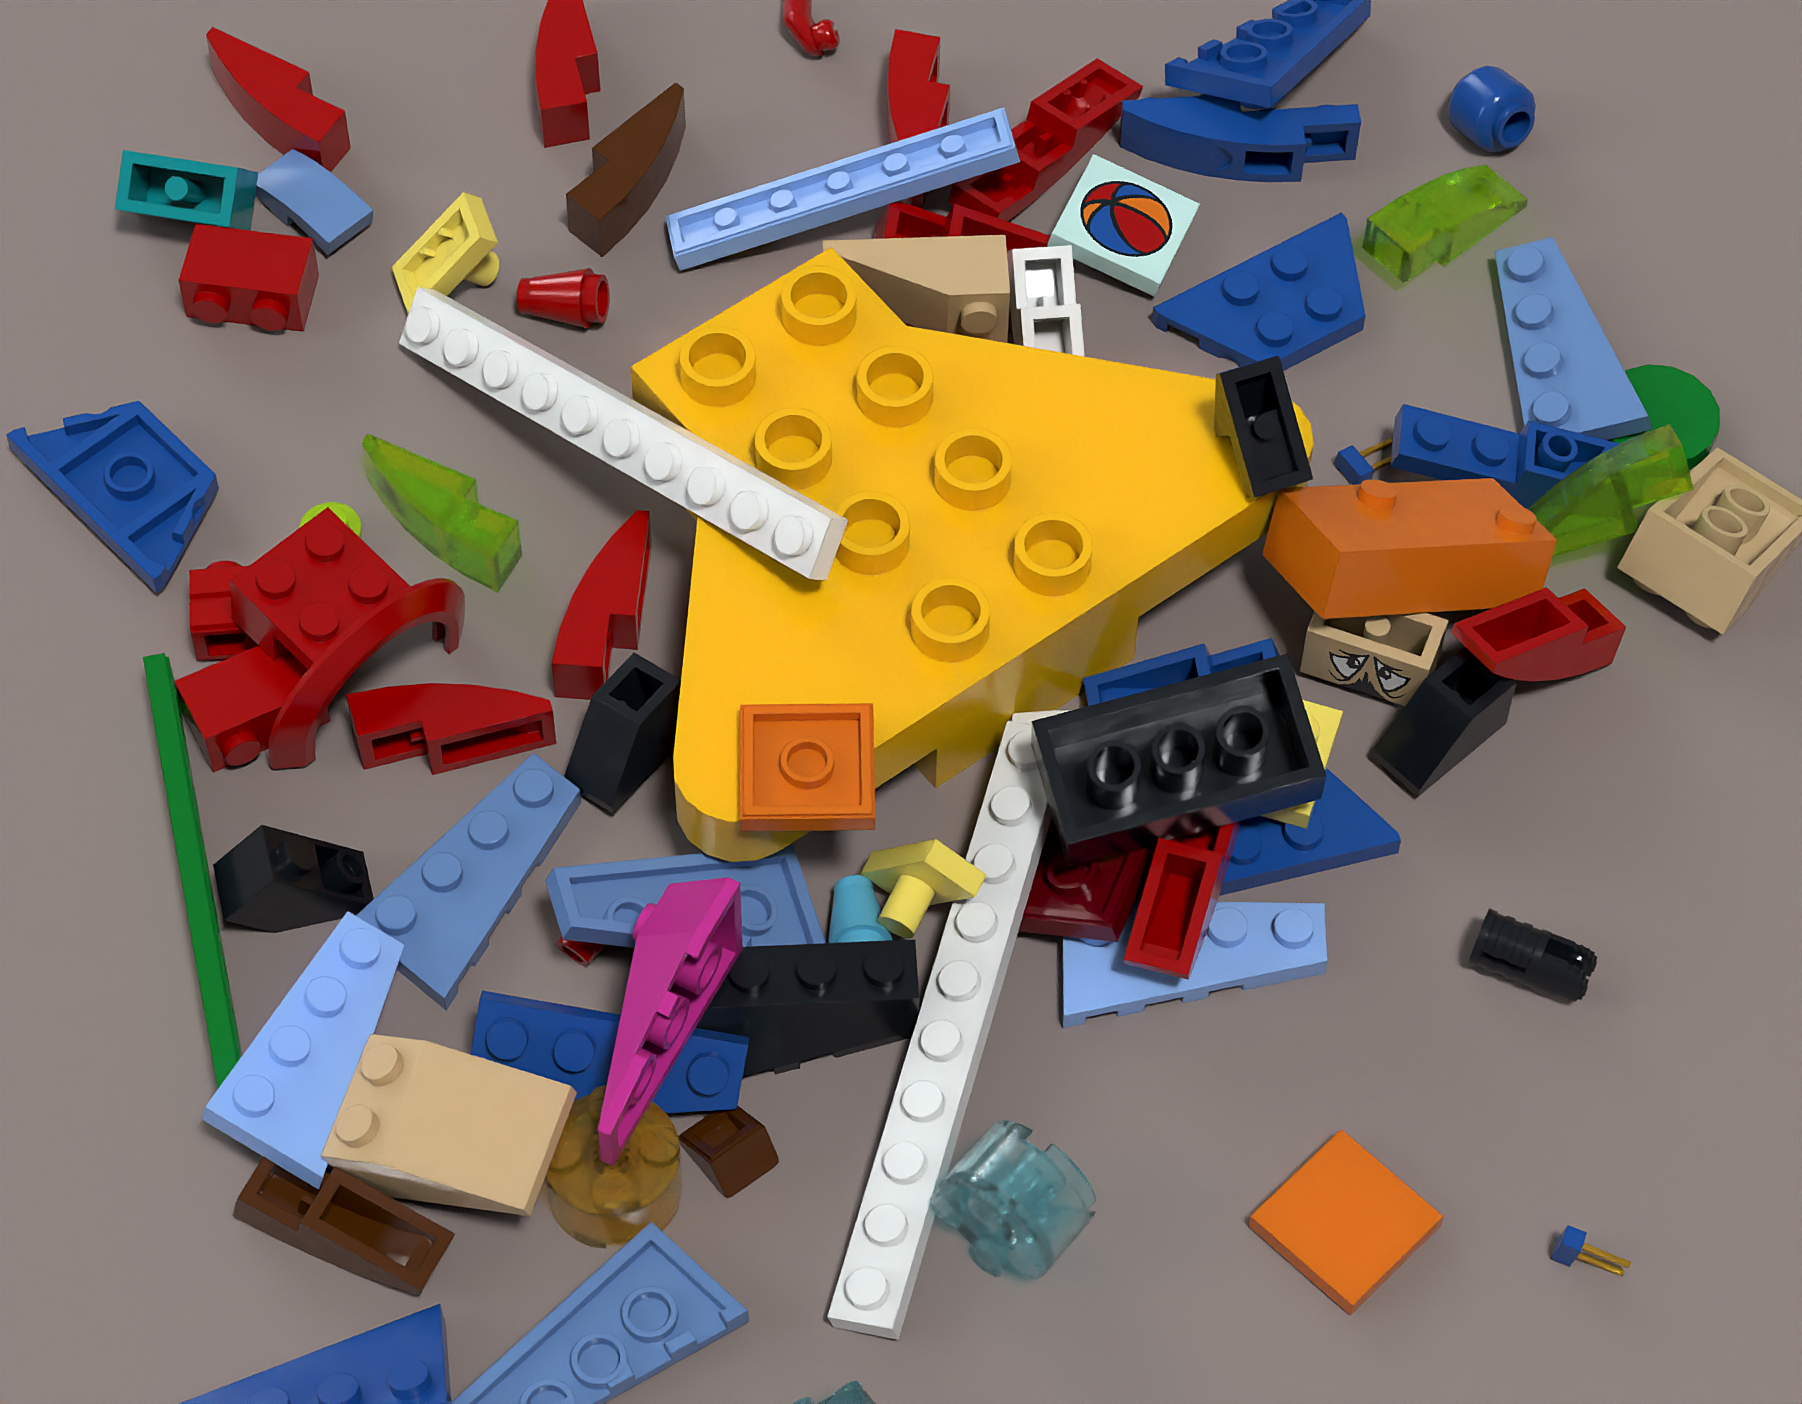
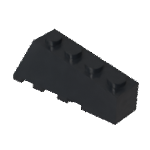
[696,939,919,1077]

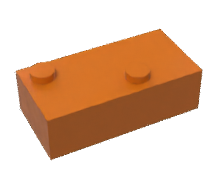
[1262,478,1557,619]

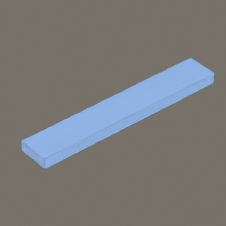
[665,108,1020,271]

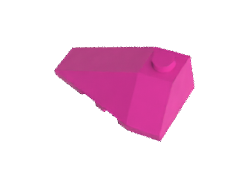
[598,877,743,1166]

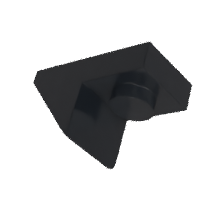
[1214,356,1313,498]

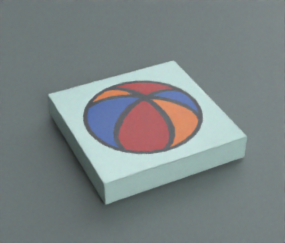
[1047,154,1200,297]

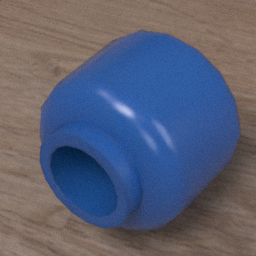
[1448,66,1536,153]

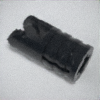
[1468,908,1598,1002]

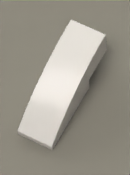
[1007,245,1085,356]

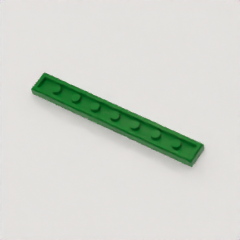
[143,653,242,1088]

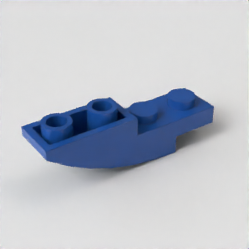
[1119,94,1361,182]
[1391,404,1644,511]

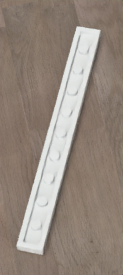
[399,287,848,580]
[827,721,1052,1340]

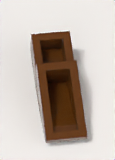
[566,82,686,257]
[233,1157,455,1295]

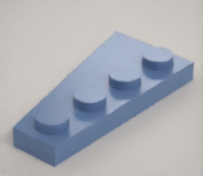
[1494,237,1653,440]
[356,753,581,1011]
[545,844,826,948]
[452,1222,749,1404]

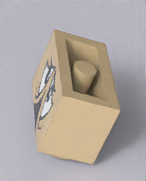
[1300,611,1448,706]

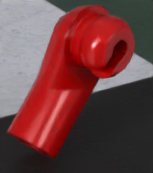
[783,0,840,56]

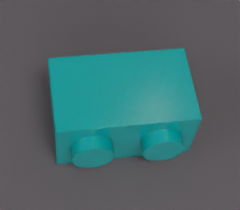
[115,150,258,230]

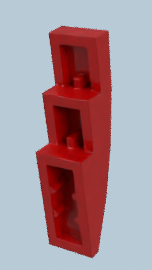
[948,58,1143,221]

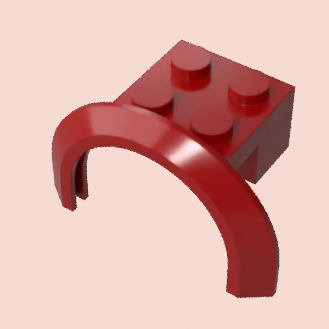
[230,507,465,769]

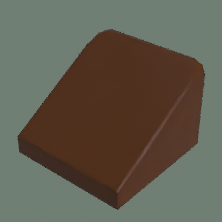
[677,1105,779,1198]

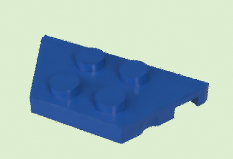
[1152,212,1366,371]
[6,401,219,593]
[1219,768,1401,896]

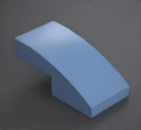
[255,149,373,255]

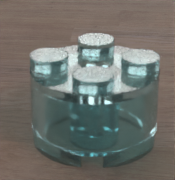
[929,1120,1096,1280]

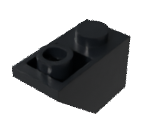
[1372,647,1516,797]
[564,652,681,814]
[213,825,374,933]

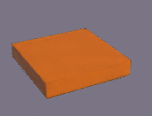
[740,703,875,831]
[1248,1129,1444,1315]

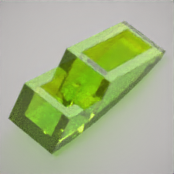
[1362,165,1528,283]
[1528,424,1694,557]
[361,433,522,592]

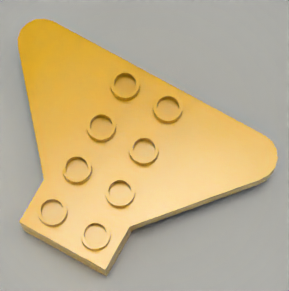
[630,247,1314,862]

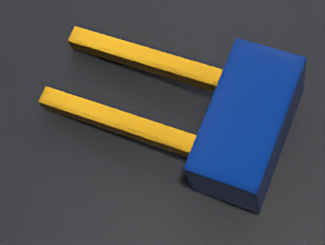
[1334,438,1393,485]
[1551,1225,1631,1276]

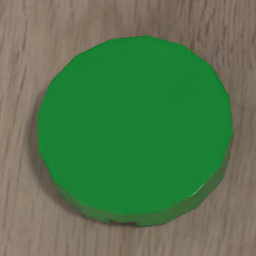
[1608,364,1720,474]

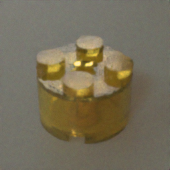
[545,1085,682,1249]

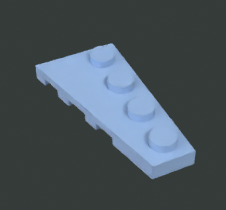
[1062,901,1327,1028]
[202,911,404,1190]

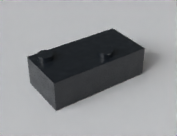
[1031,653,1327,867]

